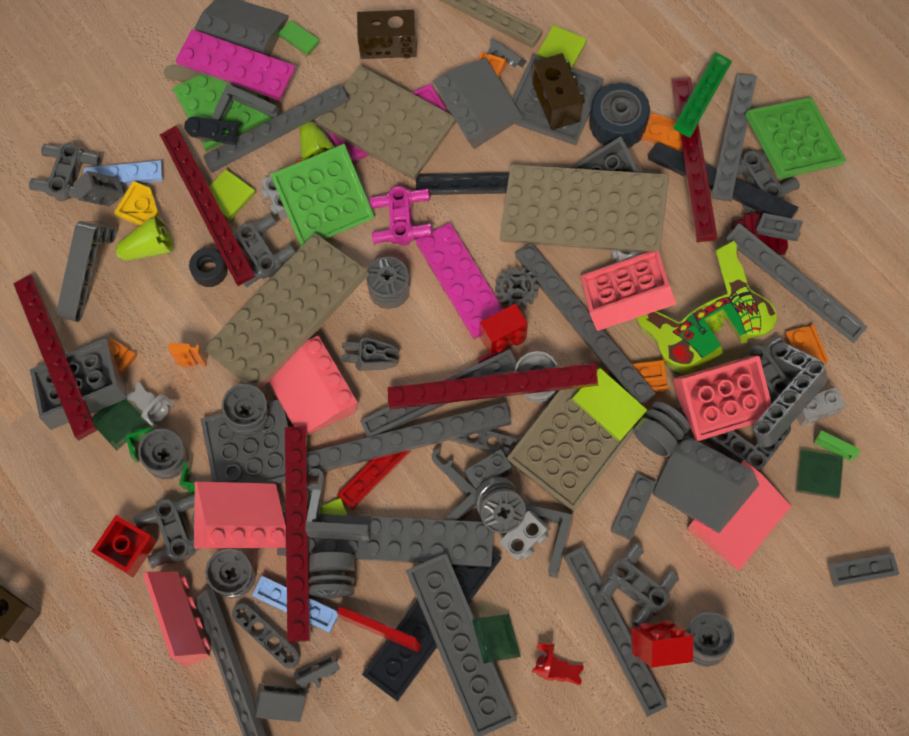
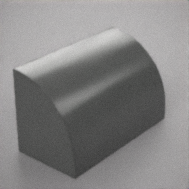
[255,683,306,722]

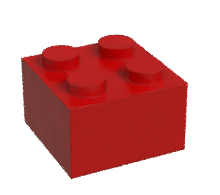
[479,303,528,354]
[91,515,157,578]
[632,620,693,668]

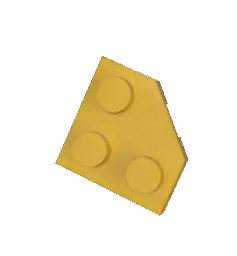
[114,181,159,226]

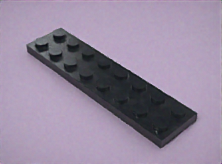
[362,552,502,702]

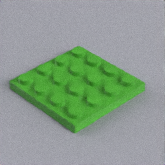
[172,73,273,151]
[745,97,847,180]
[270,144,375,246]

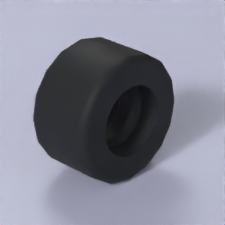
[189,248,228,287]

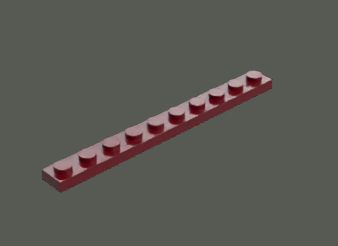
[671,77,717,243]
[159,126,256,286]
[13,274,98,441]
[387,363,599,410]
[285,426,311,643]

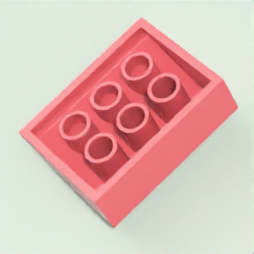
[581,250,676,331]
[269,336,358,435]
[673,356,772,441]
[688,460,791,571]
[194,482,286,549]
[143,572,211,666]

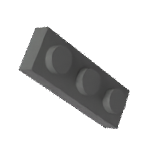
[611,474,657,541]
[828,553,899,587]

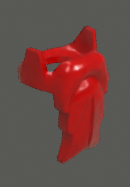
[532,642,584,685]

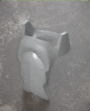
[127,382,175,428]

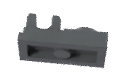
[487,38,527,68]
[757,213,803,241]
[294,654,340,694]

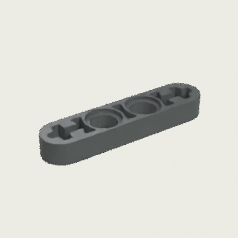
[450,430,520,458]
[232,603,300,669]

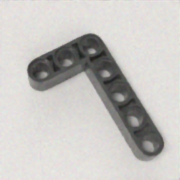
[57,221,117,322]
[753,343,828,447]
[677,404,791,472]

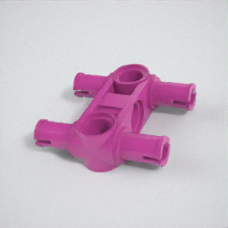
[370,186,433,246]

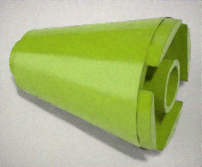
[299,122,335,160]
[115,215,174,261]

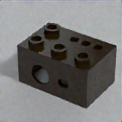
[357,10,417,59]
[532,53,585,131]
[0,585,40,643]

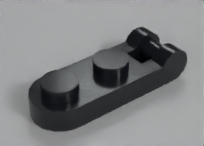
[184,117,240,145]

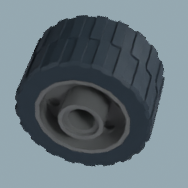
[589,83,650,147]

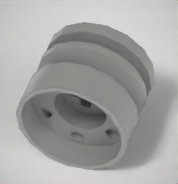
[514,351,560,404]

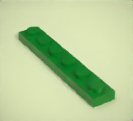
[673,52,732,138]

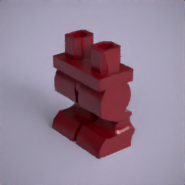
[732,213,788,255]

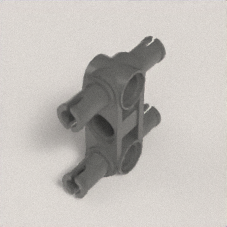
[29,143,102,201]
[737,151,800,212]
[234,214,296,287]
[740,336,795,403]
[134,493,199,569]
[596,544,679,627]

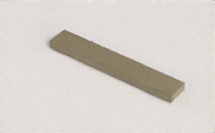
[440,0,543,48]

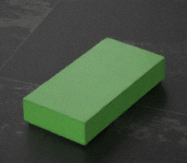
[279,20,320,56]
[813,430,861,461]

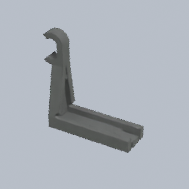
[198,84,280,142]
[432,448,477,521]
[305,468,371,541]
[525,499,573,578]

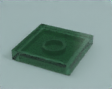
[92,399,148,451]
[795,450,843,499]
[472,614,521,664]

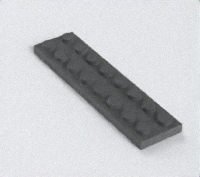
[405,554,517,736]

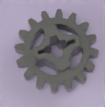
[495,266,539,309]

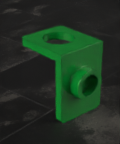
[125,427,155,462]
[179,461,195,494]

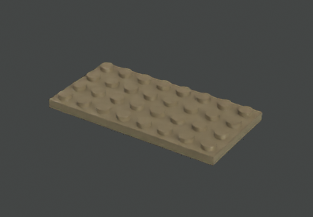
[500,164,669,254]
[203,233,370,390]

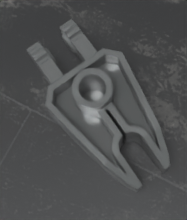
[341,337,400,371]

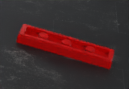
[337,450,411,510]
[337,606,421,652]

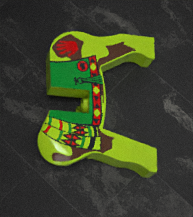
[634,241,777,373]

